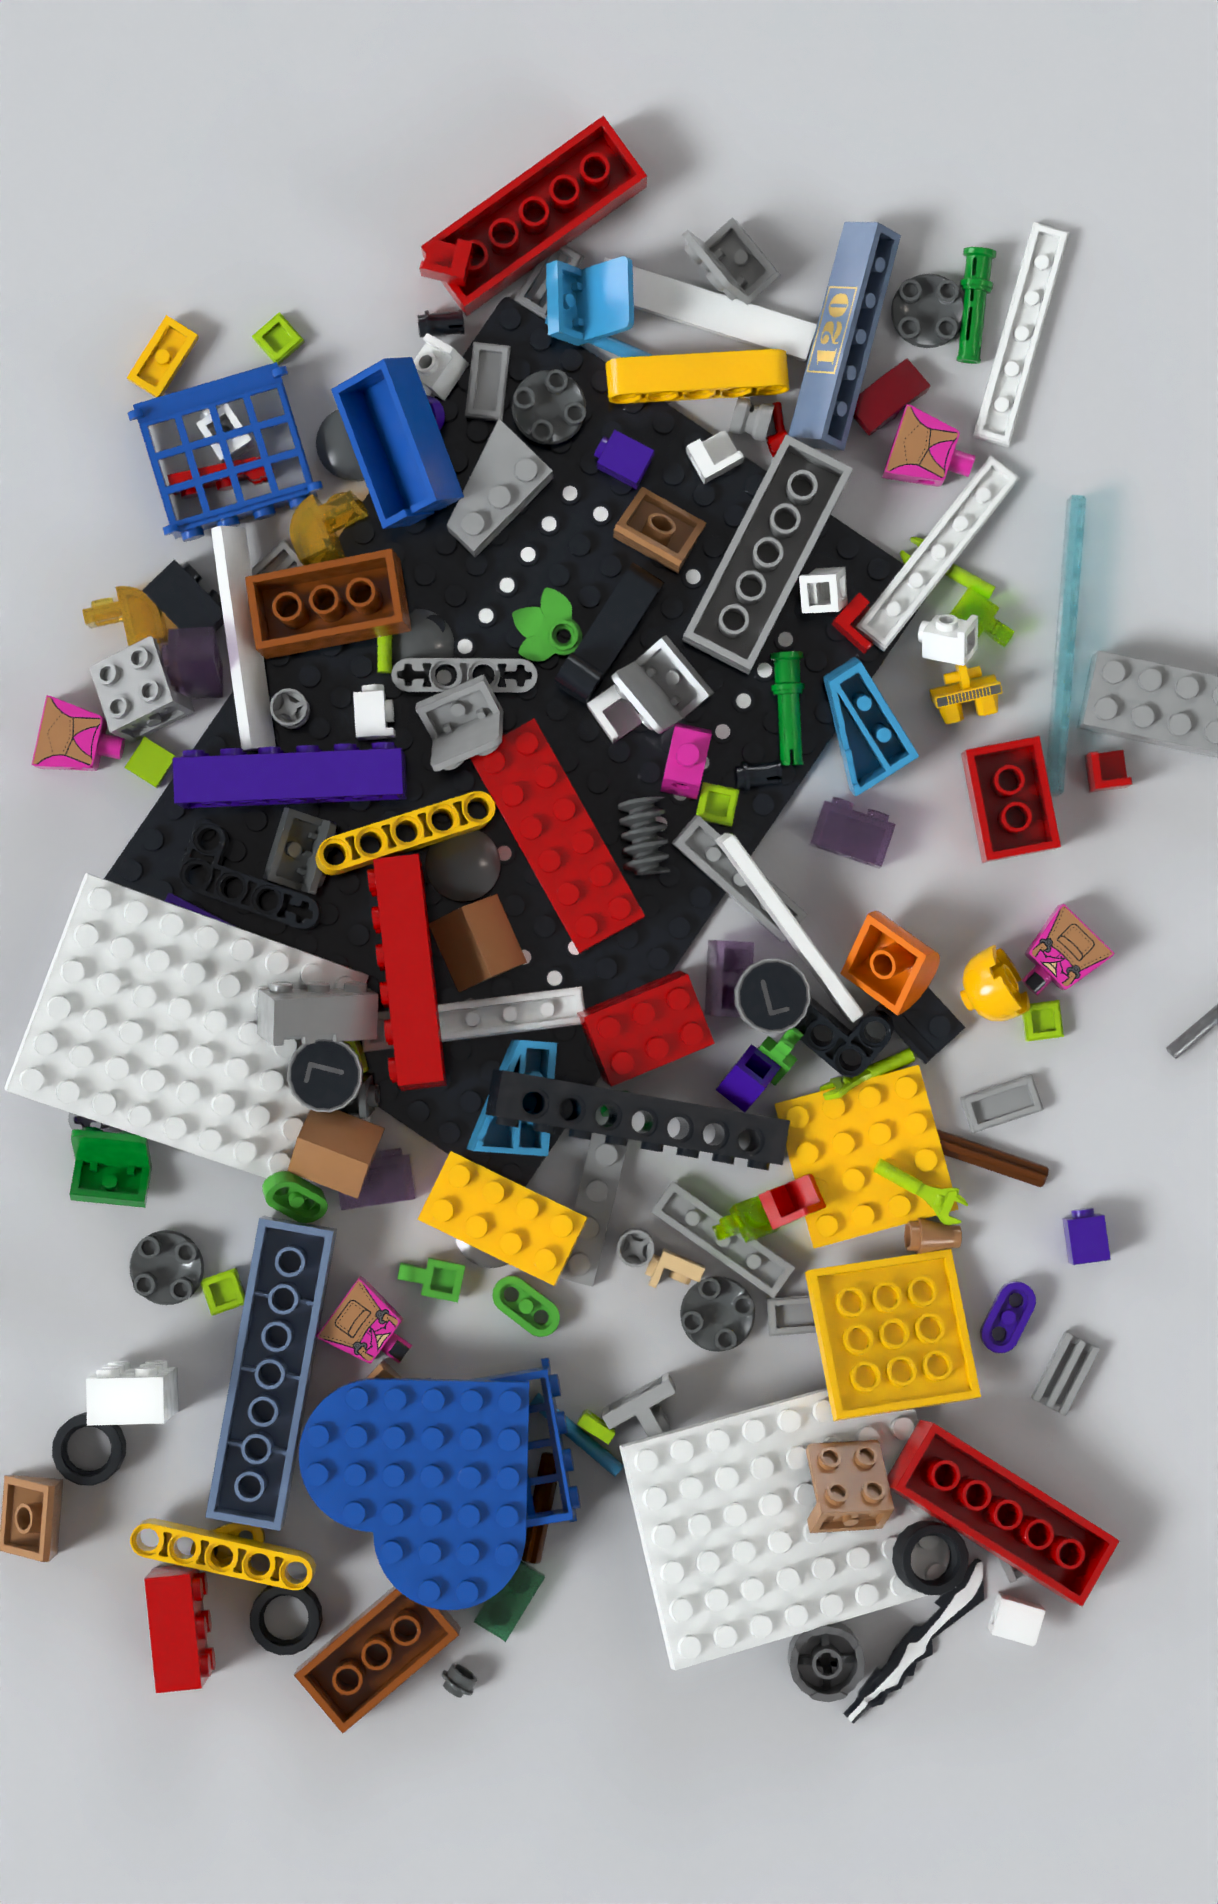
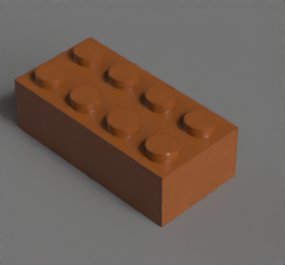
[245,548,412,659]
[294,1586,461,1734]

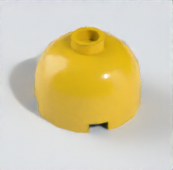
[960,945,1030,1021]

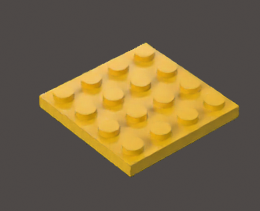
[774,1065,959,1248]
[805,1249,981,1422]

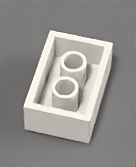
[86,1360,178,1426]

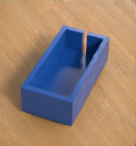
[331,357,464,529]

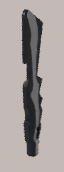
[843,1559,984,1724]

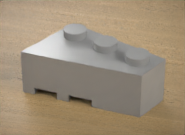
[447,419,553,558]
[257,982,378,1046]

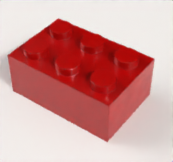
[961,736,1061,863]
[577,970,715,1087]
[144,1565,216,1693]

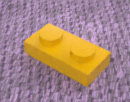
[127,315,199,398]

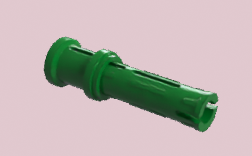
[956,247,997,364]
[770,651,805,766]

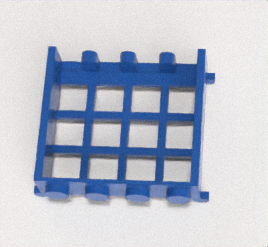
[127,362,323,542]
[426,1358,581,1528]

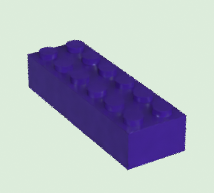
[173,742,407,809]

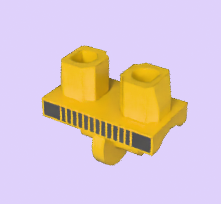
[929,664,1003,724]

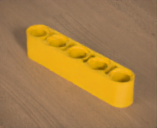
[605,349,790,404]
[315,791,496,875]
[130,1518,316,1590]

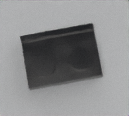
[874,987,966,1064]

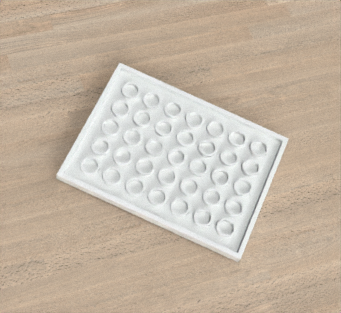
[4,873,369,1178]
[619,1388,949,1671]

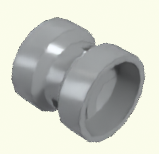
[729,396,774,442]
[270,688,311,729]
[617,1228,654,1267]

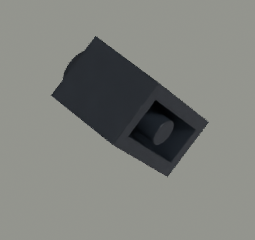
[142,559,224,648]

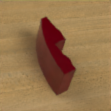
[853,358,931,436]

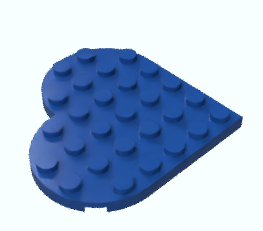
[299,1378,530,1610]

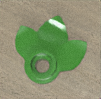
[512,587,582,662]

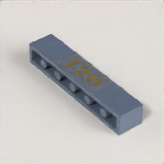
[788,222,901,451]

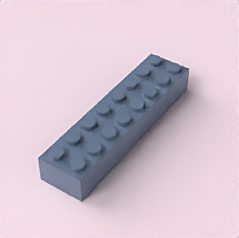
[205,1216,337,1531]

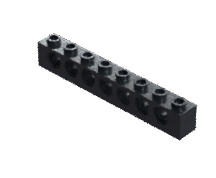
[485,1069,790,1171]

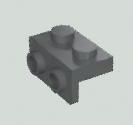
[262,807,337,895]

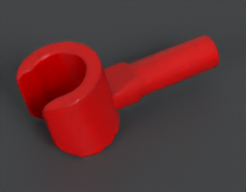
[766,402,788,457]

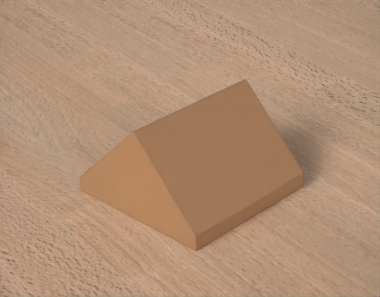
[613,487,707,574]
[429,894,527,992]
[288,1110,385,1199]
[0,1475,63,1562]

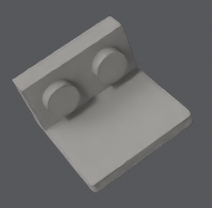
[90,636,195,743]

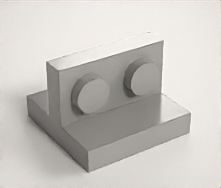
[602,1373,676,1437]

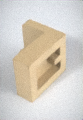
[645,1248,705,1288]

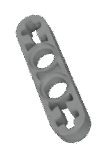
[391,657,538,693]

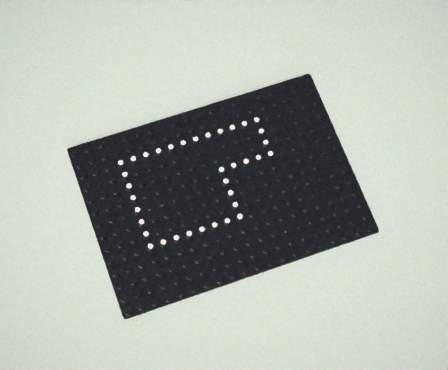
[104,297,928,1187]

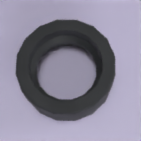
[52,1412,126,1486]
[892,1521,969,1595]
[250,1585,323,1655]

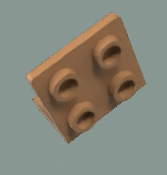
[806,1440,894,1533]

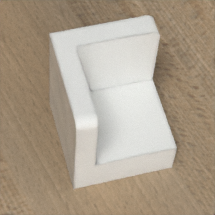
[686,431,744,484]
[587,684,642,743]
[988,1592,1046,1646]

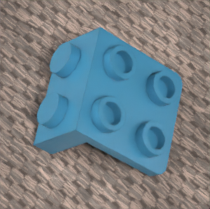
[546,256,634,346]

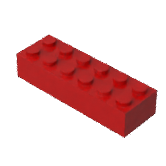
[421,116,647,316]
[470,718,645,954]
[367,854,447,1091]
[887,1419,1120,1607]

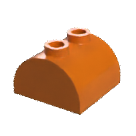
[840,911,940,1016]

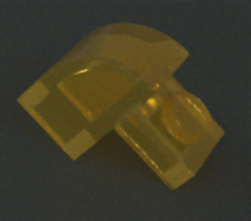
[290,490,368,565]
[82,586,170,646]

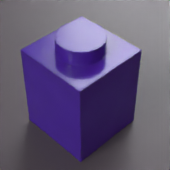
[594,429,654,490]
[716,1044,781,1113]
[1062,1208,1111,1265]

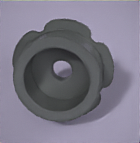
[442,1663,477,1698]

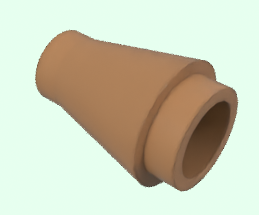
[904,1218,962,1254]

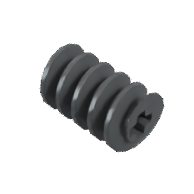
[618,797,671,875]

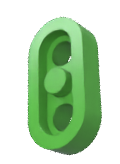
[262,1171,328,1223]
[492,1275,560,1337]

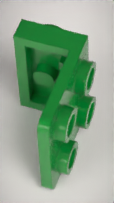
[69,1127,152,1208]

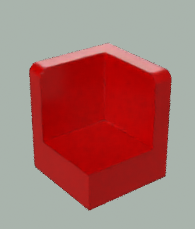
[419,238,474,287]
[832,592,874,655]
[1085,750,1132,793]
[758,1174,826,1230]

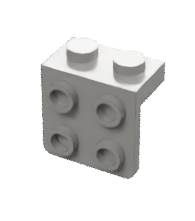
[682,217,780,305]
[611,635,714,734]
[416,674,504,771]

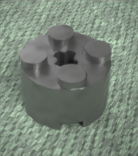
[787,1622,865,1702]

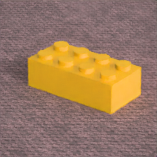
[417,1151,588,1286]

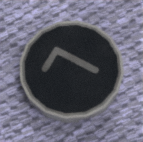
[734,958,810,1034]
[287,1039,364,1112]

